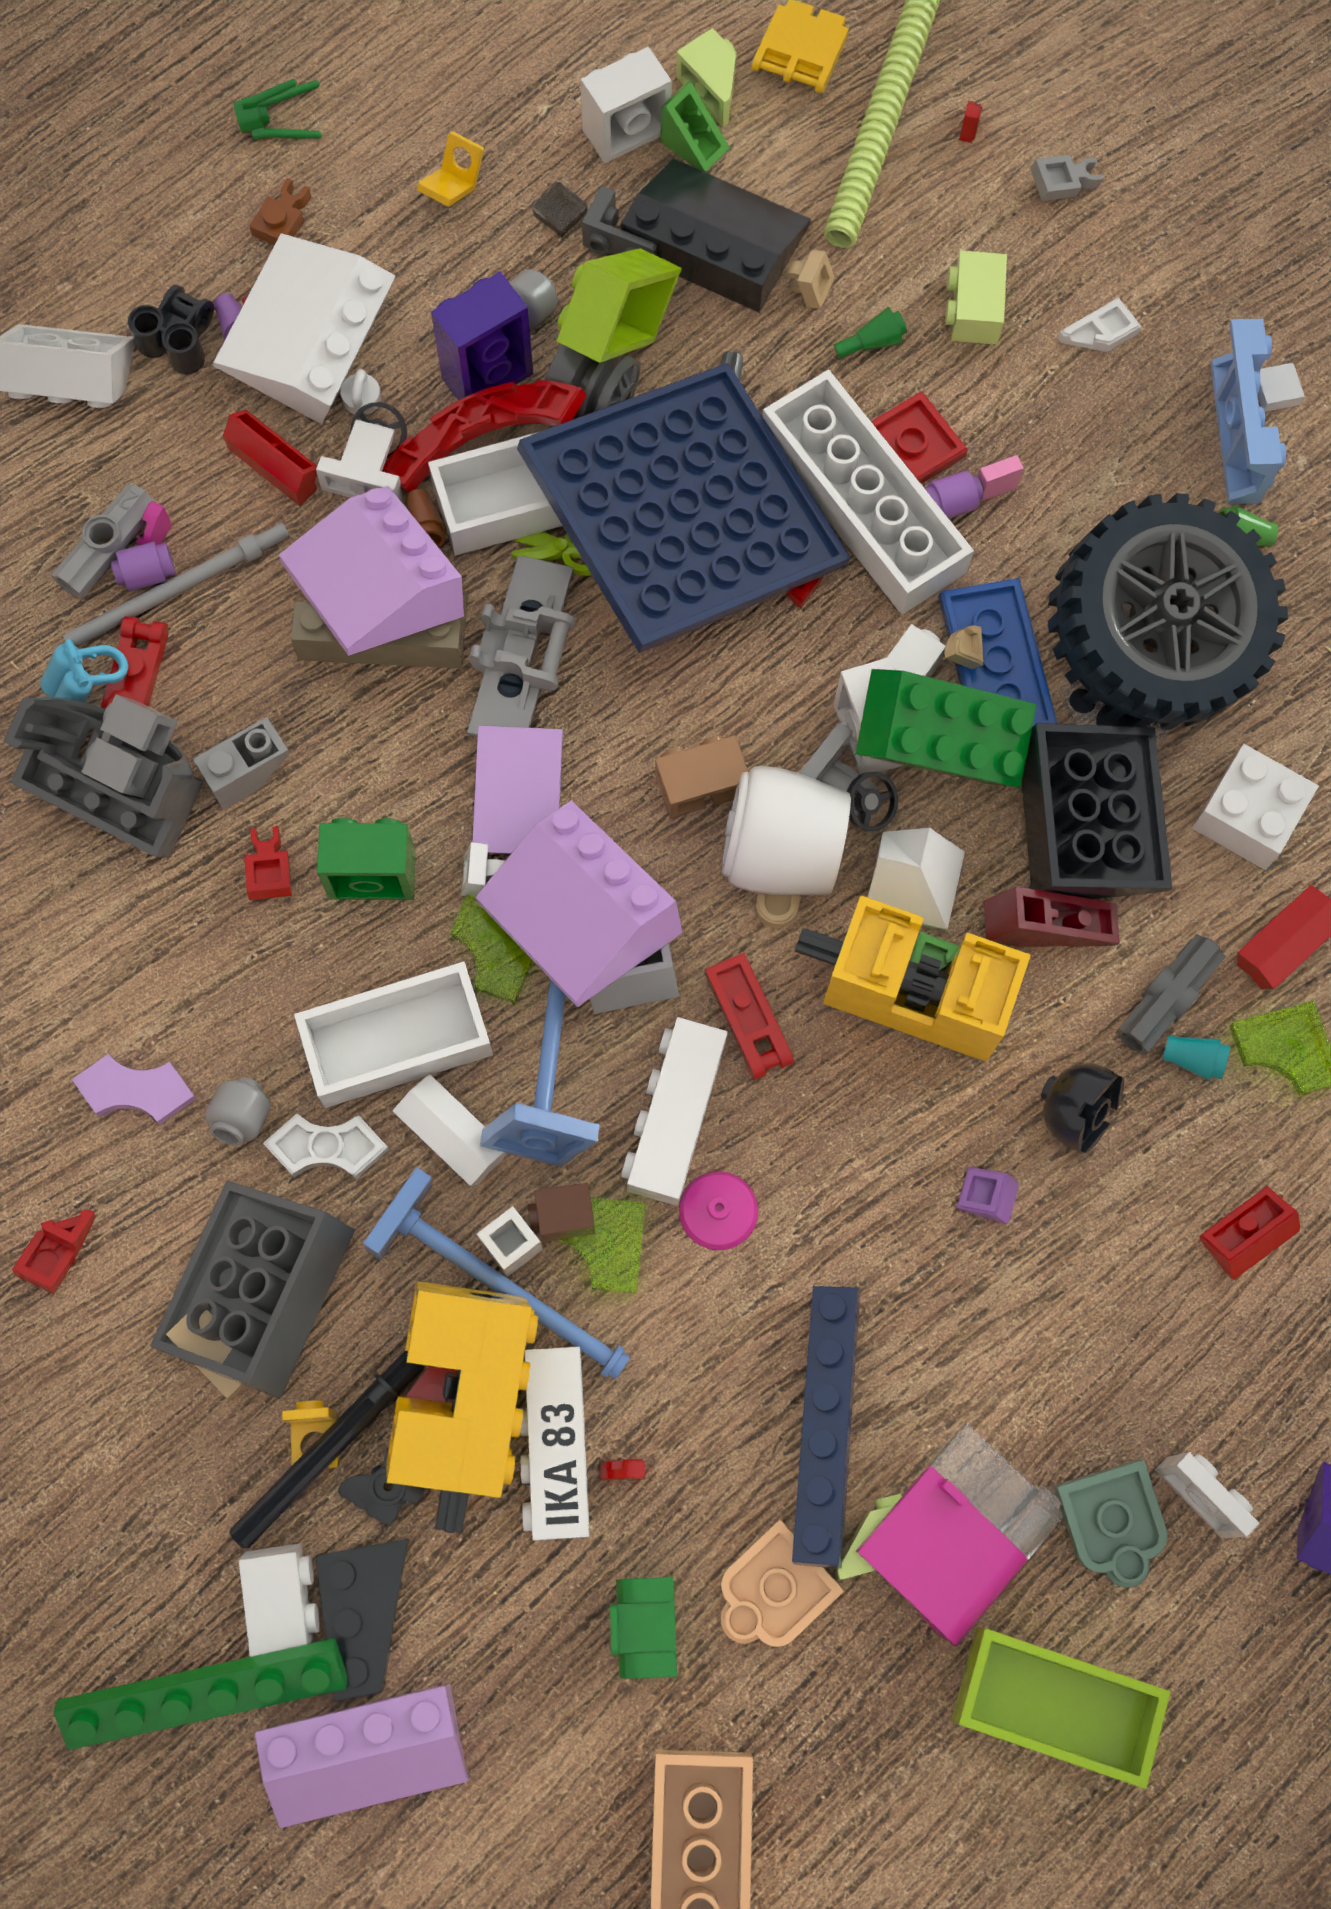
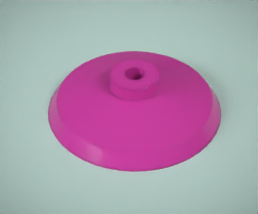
[679,1171,758,1250]

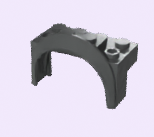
[3,697,204,858]

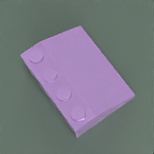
[279,486,464,656]
[475,800,683,1007]

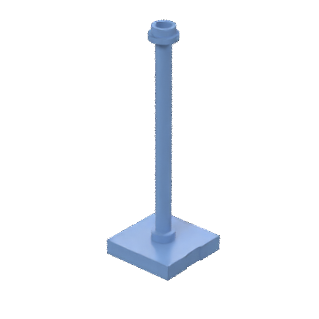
[480,979,599,1167]
[363,1167,630,1379]

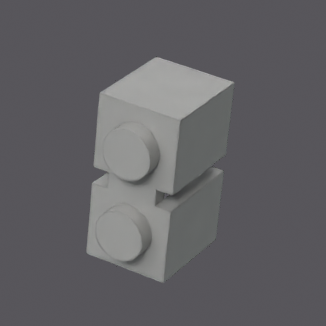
[81,694,178,798]

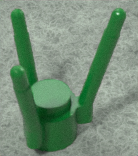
[233,79,322,140]

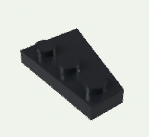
[315,1539,410,1701]

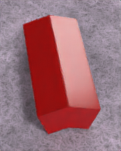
[223,409,317,506]
[1237,885,1331,990]

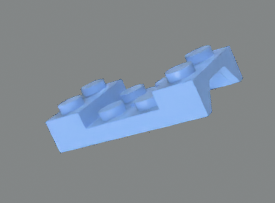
[1210,319,1286,504]

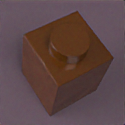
[528,1182,596,1242]

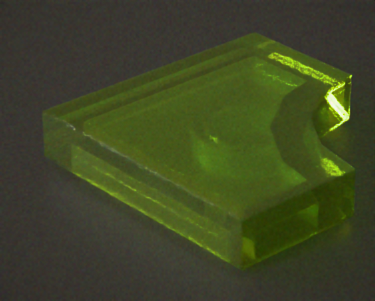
[451,895,533,1004]
[1229,1000,1331,1096]
[554,1197,646,1294]

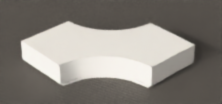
[263,1114,389,1180]

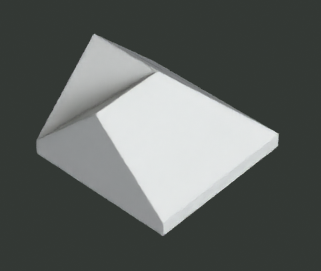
[867,828,965,932]

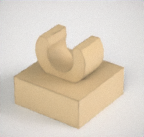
[786,250,835,309]

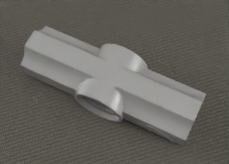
[51,484,156,599]

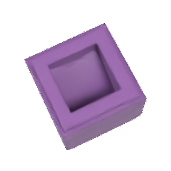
[957,1166,1019,1224]

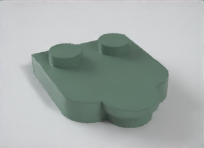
[1053,1459,1167,1588]

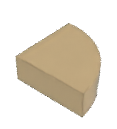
[945,625,983,669]

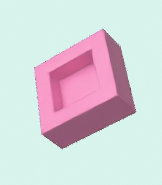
[978,455,1024,501]

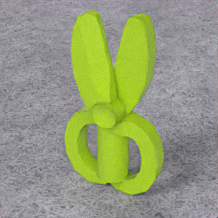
[511,532,592,576]

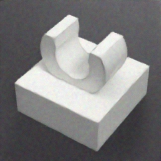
[461,842,505,897]

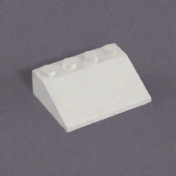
[213,233,396,424]

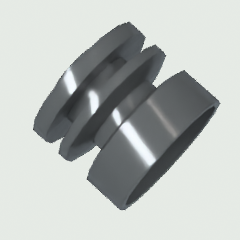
[545,345,641,418]

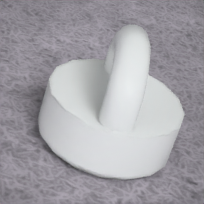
[340,369,381,415]

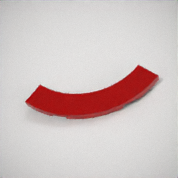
[382,380,587,493]

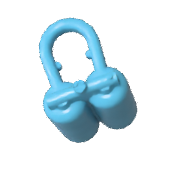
[40,639,129,702]

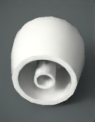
[722,766,851,895]

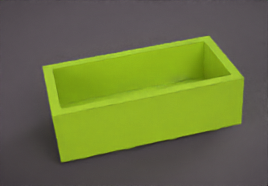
[556,248,682,363]
[951,1627,1171,1789]

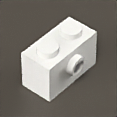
[239,1543,319,1657]

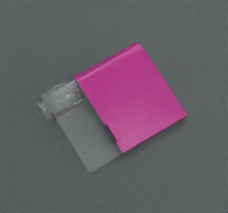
[856,1423,1063,1647]

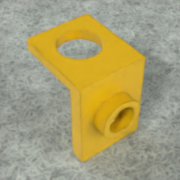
[417,131,484,207]
[282,1401,339,1469]

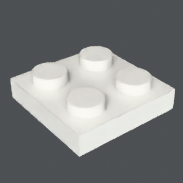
[1155,1452,1260,1538]

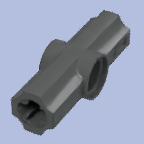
[1116,934,1226,1055]

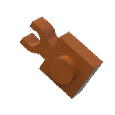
[249,178,312,245]

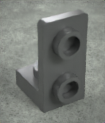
[582,185,657,256]

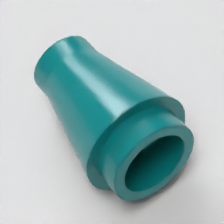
[1162,1035,1231,1081]

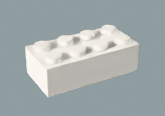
[428,431,563,556]
[294,962,493,1108]

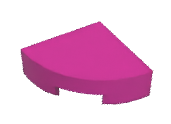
[137,501,172,546]

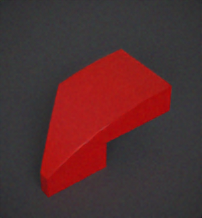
[12,1209,96,1295]

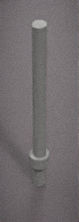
[62,522,290,647]

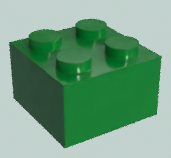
[317,818,416,900]

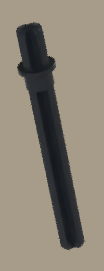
[229,1351,425,1549]

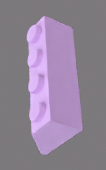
[254,1683,469,1828]

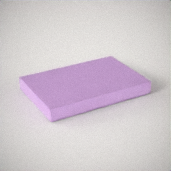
[473,726,563,855]

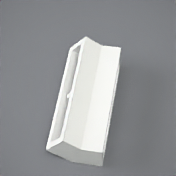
[393,1074,506,1186]

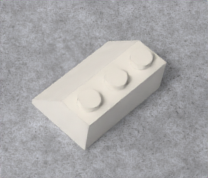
[0,324,135,408]

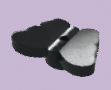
[338,1448,425,1524]

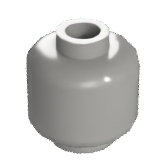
[509,269,558,330]
[205,1077,271,1146]

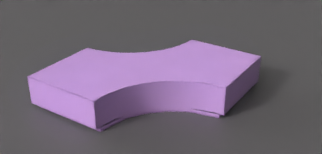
[72,1054,197,1125]

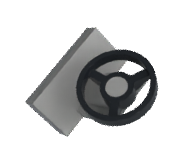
[799,722,898,831]

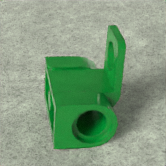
[610,1577,677,1678]

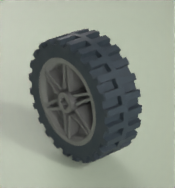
[1048,493,1288,730]

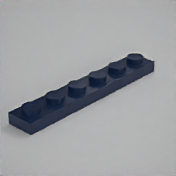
[792,1286,860,1568]

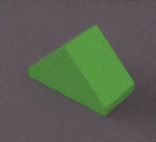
[661,82,730,172]

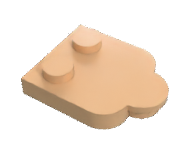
[721,1518,844,1647]

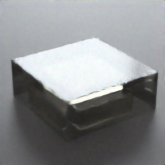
[533,182,588,237]

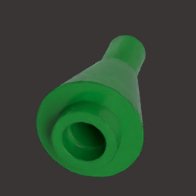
[833,307,907,359]

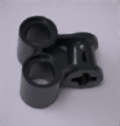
[128,284,214,375]

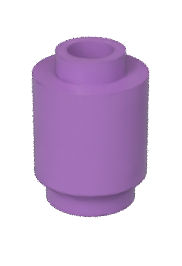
[924,470,983,519]
[111,541,176,592]

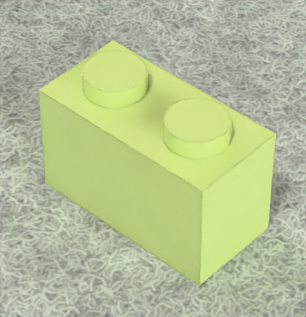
[945,250,1007,345]

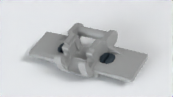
[467,555,576,737]

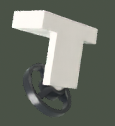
[316,402,407,501]

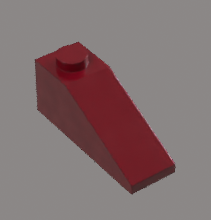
[983,886,1120,947]

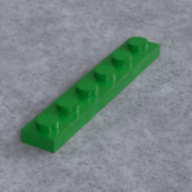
[53,1638,348,1750]

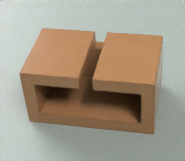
[655,735,748,819]

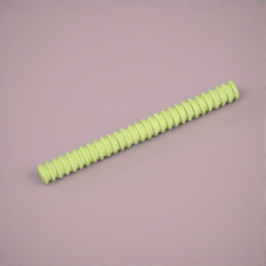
[823,0,941,248]

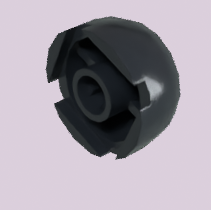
[1041,1063,1124,1153]

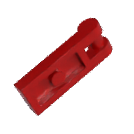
[100,616,169,709]
[704,953,794,1080]

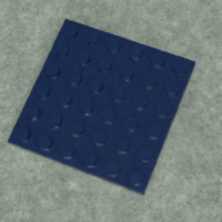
[517,363,851,653]

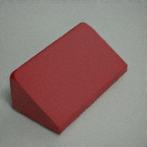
[1199,1186,1300,1280]

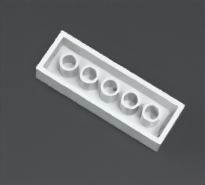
[762,369,974,615]

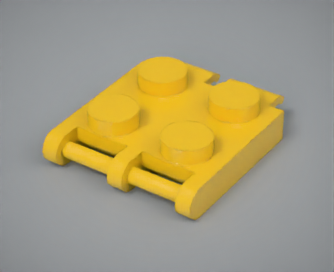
[751,0,849,94]

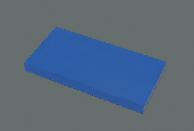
[938,578,1058,727]

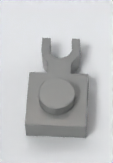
[1030,155,1103,201]

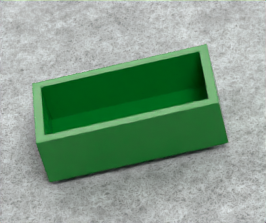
[855,669,1037,788]

